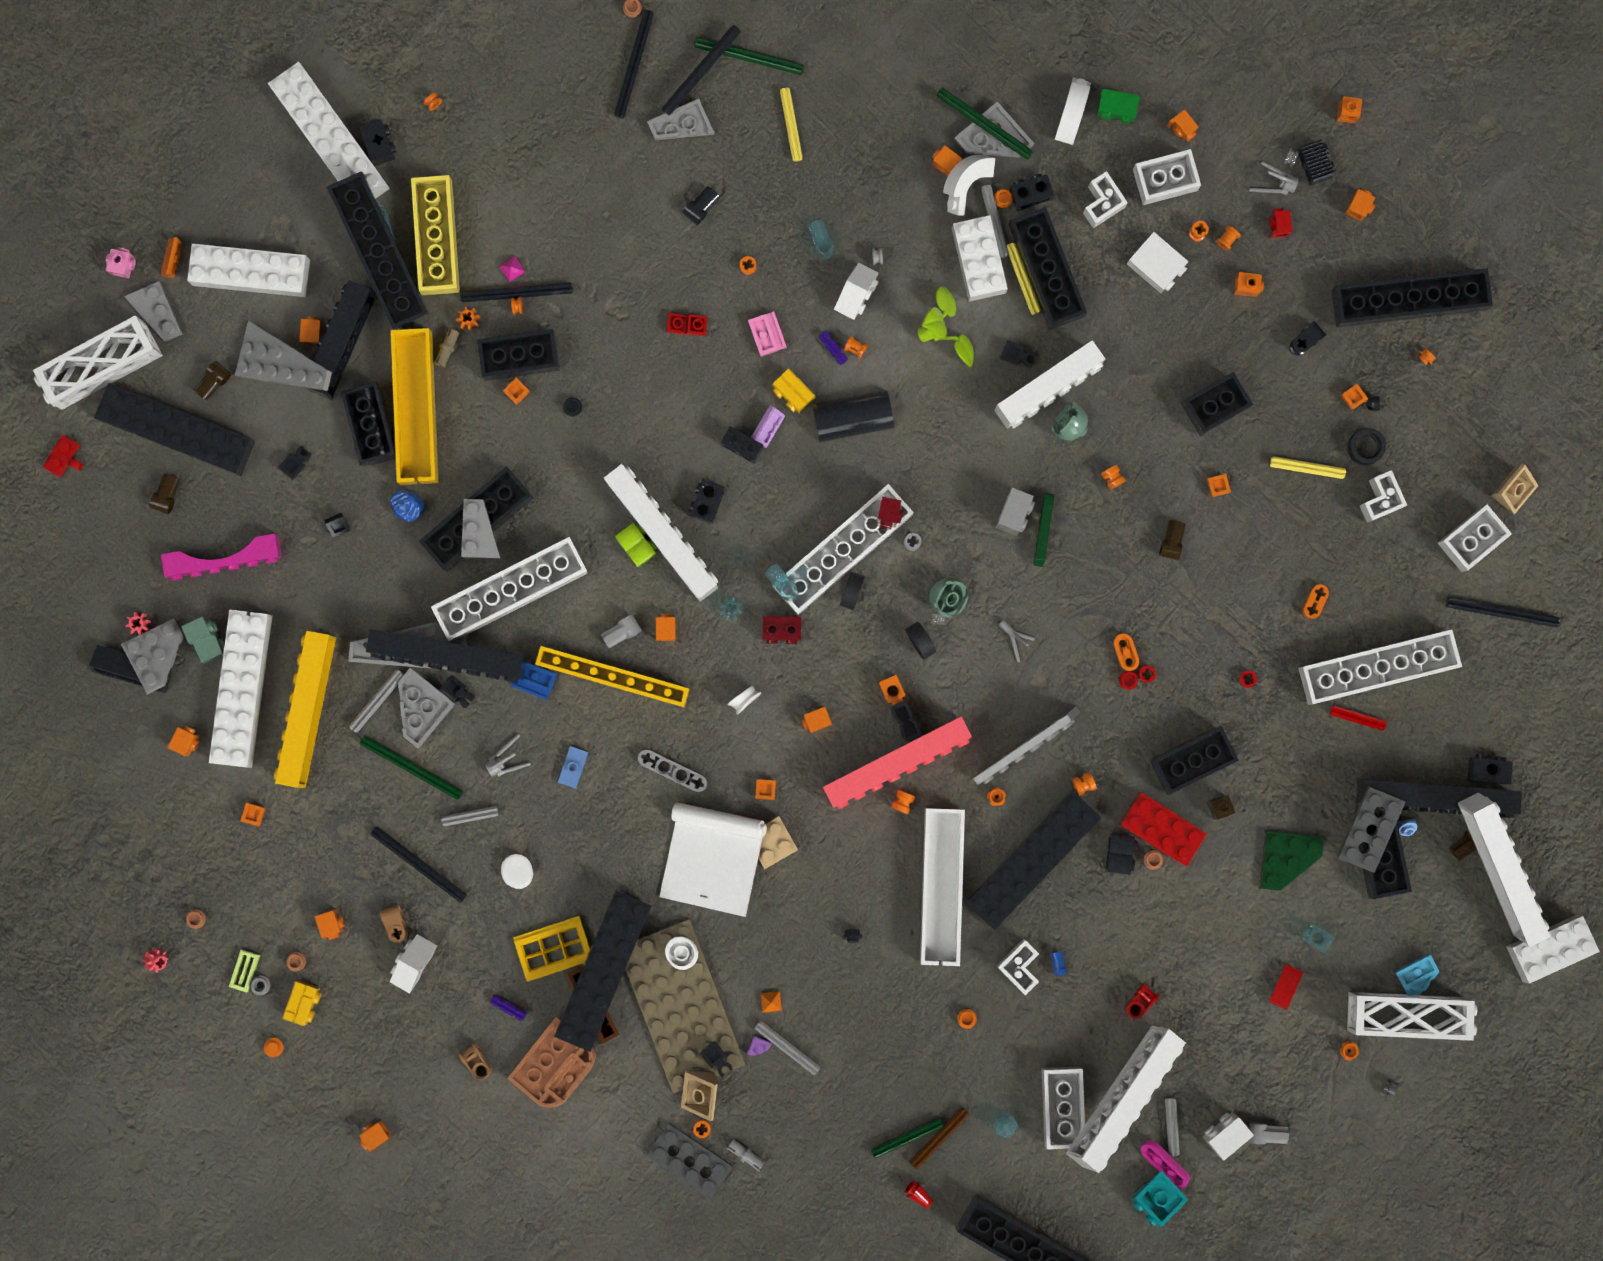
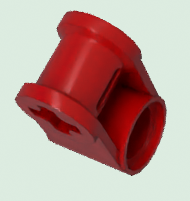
[1124,982,1160,1019]

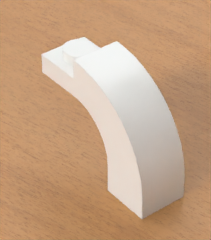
[1055,77,1091,145]
[943,155,995,215]

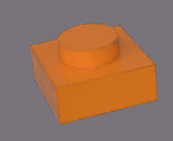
[503,378,530,405]
[1340,384,1368,411]
[1206,474,1231,498]
[755,779,776,800]
[240,803,266,827]

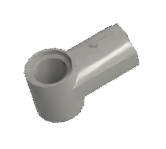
[601,614,642,649]
[1249,1122,1289,1144]

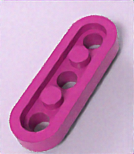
[1141,1140,1190,1188]

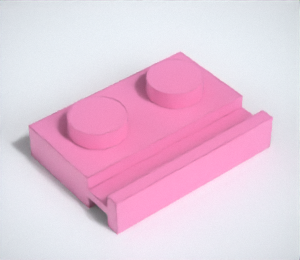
[748,311,787,357]

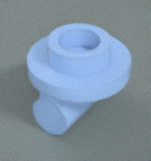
[1397,818,1417,836]

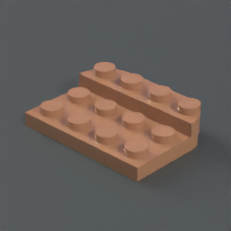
[507,1017,596,1108]

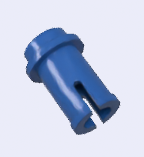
[1050,951,1068,976]

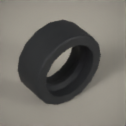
[1347,428,1386,466]
[840,572,865,610]
[905,621,936,660]

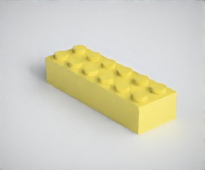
[411,175,460,295]

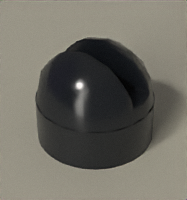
[1366,396,1380,411]

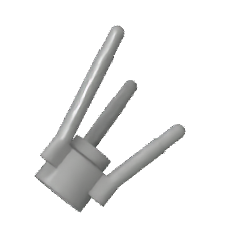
[1249,162,1298,195]
[485,734,531,777]

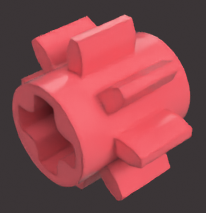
[126,612,151,635]
[142,947,168,973]

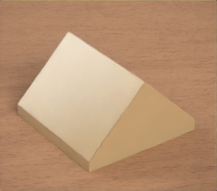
[1491,463,1538,515]
[681,1071,718,1121]

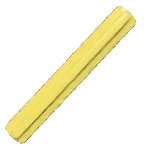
[780,87,802,162]
[1007,243,1041,315]
[1270,456,1346,479]

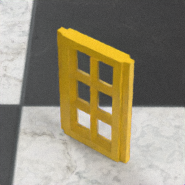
[513,916,590,982]

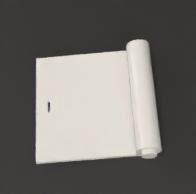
[659,802,767,917]

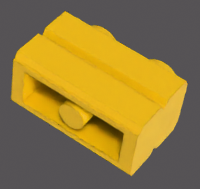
[772,369,815,413]
[282,980,321,1026]

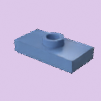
[558,746,589,789]

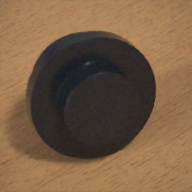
[563,398,582,417]
[843,929,862,943]

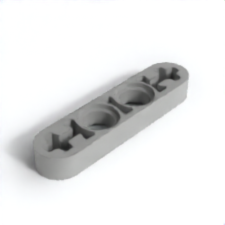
[638,750,707,792]

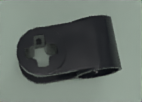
[1289,321,1327,356]

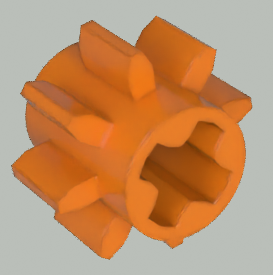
[456,306,480,331]

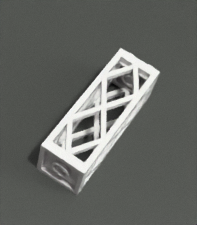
[33,315,163,410]
[1347,992,1477,1041]

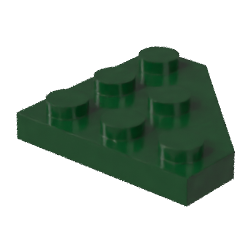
[1260,831,1324,891]

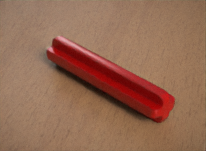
[1330,705,1387,730]

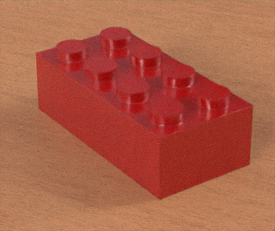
[1118,792,1207,867]

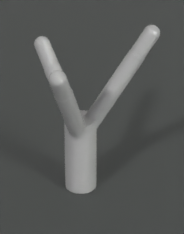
[999,620,1035,663]

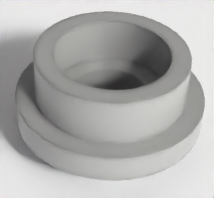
[251,976,271,995]

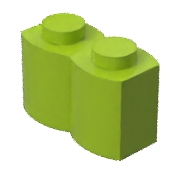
[615,523,657,568]

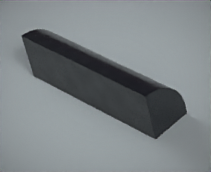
[89,645,171,693]

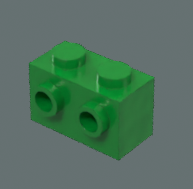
[1096,89,1140,124]

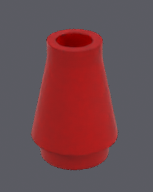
[904,1180,933,1209]

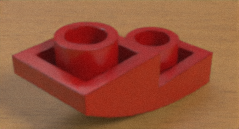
[666,313,707,336]
[1269,964,1304,1010]

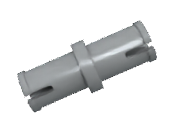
[727,1139,766,1172]

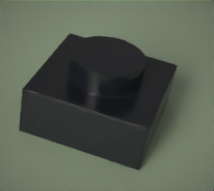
[324,512,350,538]

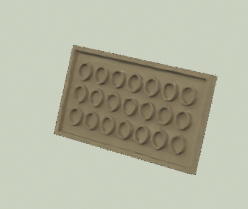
[626,919,745,1093]

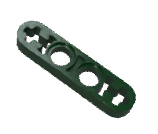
[1034,493,1054,567]

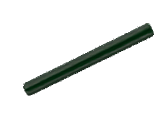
[694,37,804,75]
[937,88,1033,160]
[360,736,463,800]

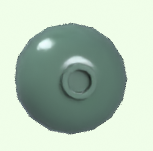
[1051,402,1088,441]
[929,578,968,618]

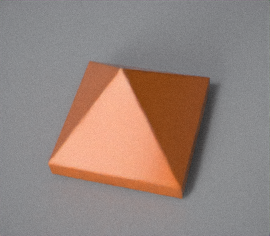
[761,991,782,1013]

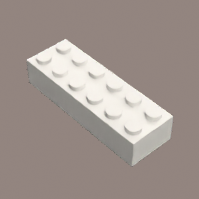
[187,244,310,297]
[994,340,1105,429]

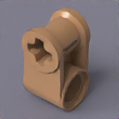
[380,904,409,943]
[458,1042,492,1080]

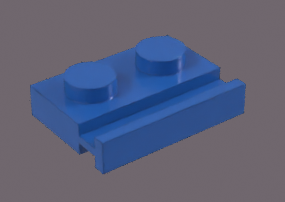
[511,663,558,700]

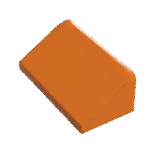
[161,237,182,279]

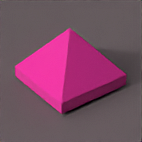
[499,256,525,282]

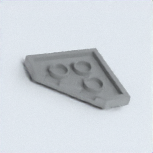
[954,102,1034,158]
[121,618,184,694]
[398,668,455,749]

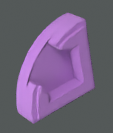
[747,1035,772,1056]

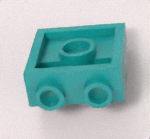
[1131,1171,1188,1227]

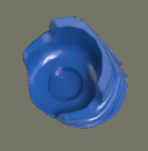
[390,490,425,522]

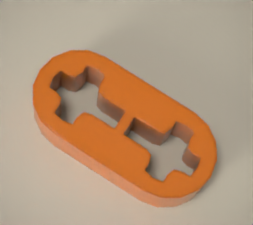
[1302,584,1329,619]

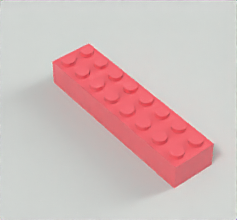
[823,716,972,809]

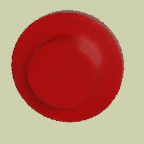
[1119,671,1138,690]

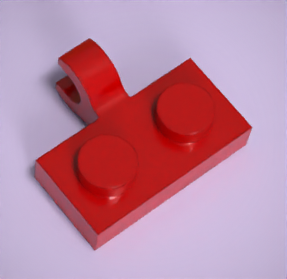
[43,435,84,478]

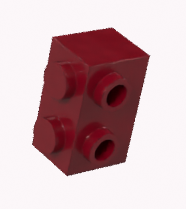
[877,497,903,530]
[762,616,801,645]

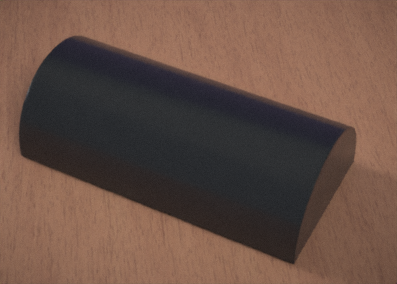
[341,381,396,466]
[812,391,894,442]

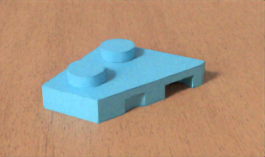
[1395,953,1440,1005]

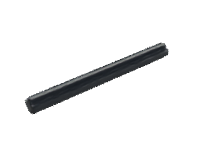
[614,10,654,119]
[662,25,741,116]
[460,283,573,303]
[1446,597,1560,627]
[371,827,467,902]

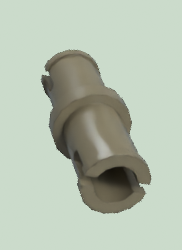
[434,328,460,368]

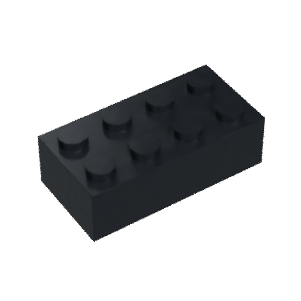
[477,329,560,381]
[1149,726,1239,795]
[1358,823,1412,899]

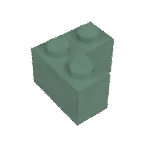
[181,617,225,664]

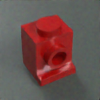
[1269,208,1292,238]

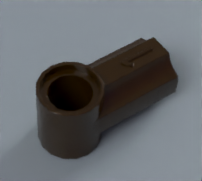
[193,361,232,401]
[149,473,180,514]
[1159,520,1186,560]
[1449,829,1477,861]

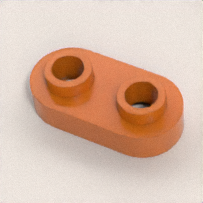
[1113,634,1139,671]

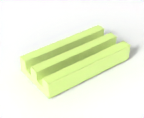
[229,949,260,992]

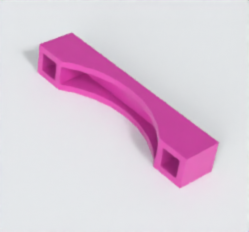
[161,534,282,581]

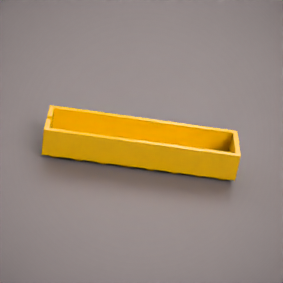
[391,328,439,485]
[274,631,336,788]

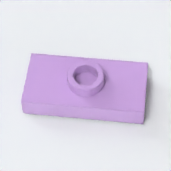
[751,405,785,448]

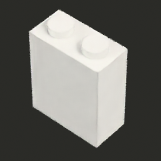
[1127,232,1189,293]

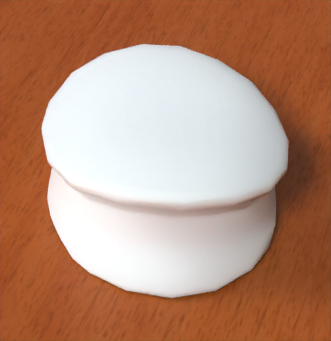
[727,686,761,714]
[501,854,533,889]
[665,936,698,970]

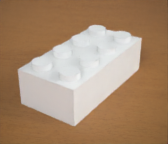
[952,215,1008,302]
[1506,915,1600,984]
[1041,1066,1085,1149]

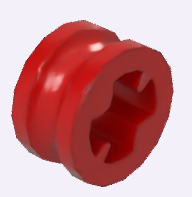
[1138,666,1156,683]
[1239,671,1257,688]

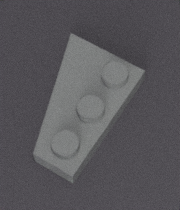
[647,99,714,140]
[124,281,183,342]
[461,499,501,559]

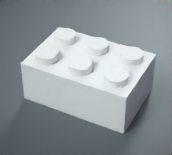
[1133,149,1201,205]
[1438,505,1512,572]

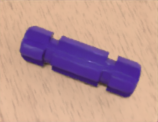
[819,331,848,365]
[490,995,527,1021]

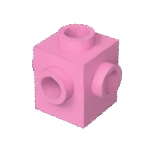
[106,247,136,279]

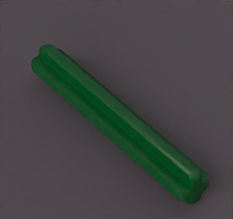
[871,1117,944,1158]

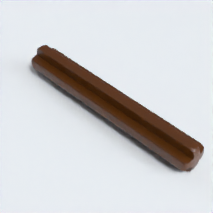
[910,1107,969,1169]

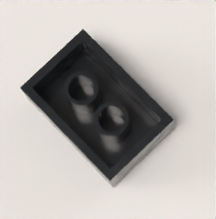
[1181,372,1253,436]

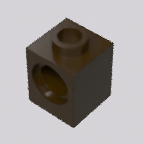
[1207,795,1236,820]

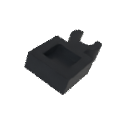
[1000,340,1036,368]
[278,446,312,481]
[439,675,475,708]
[700,1041,733,1077]

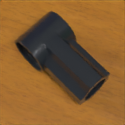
[682,186,720,225]

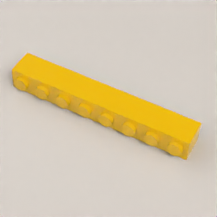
[535,646,690,708]

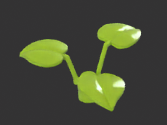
[918,285,974,367]

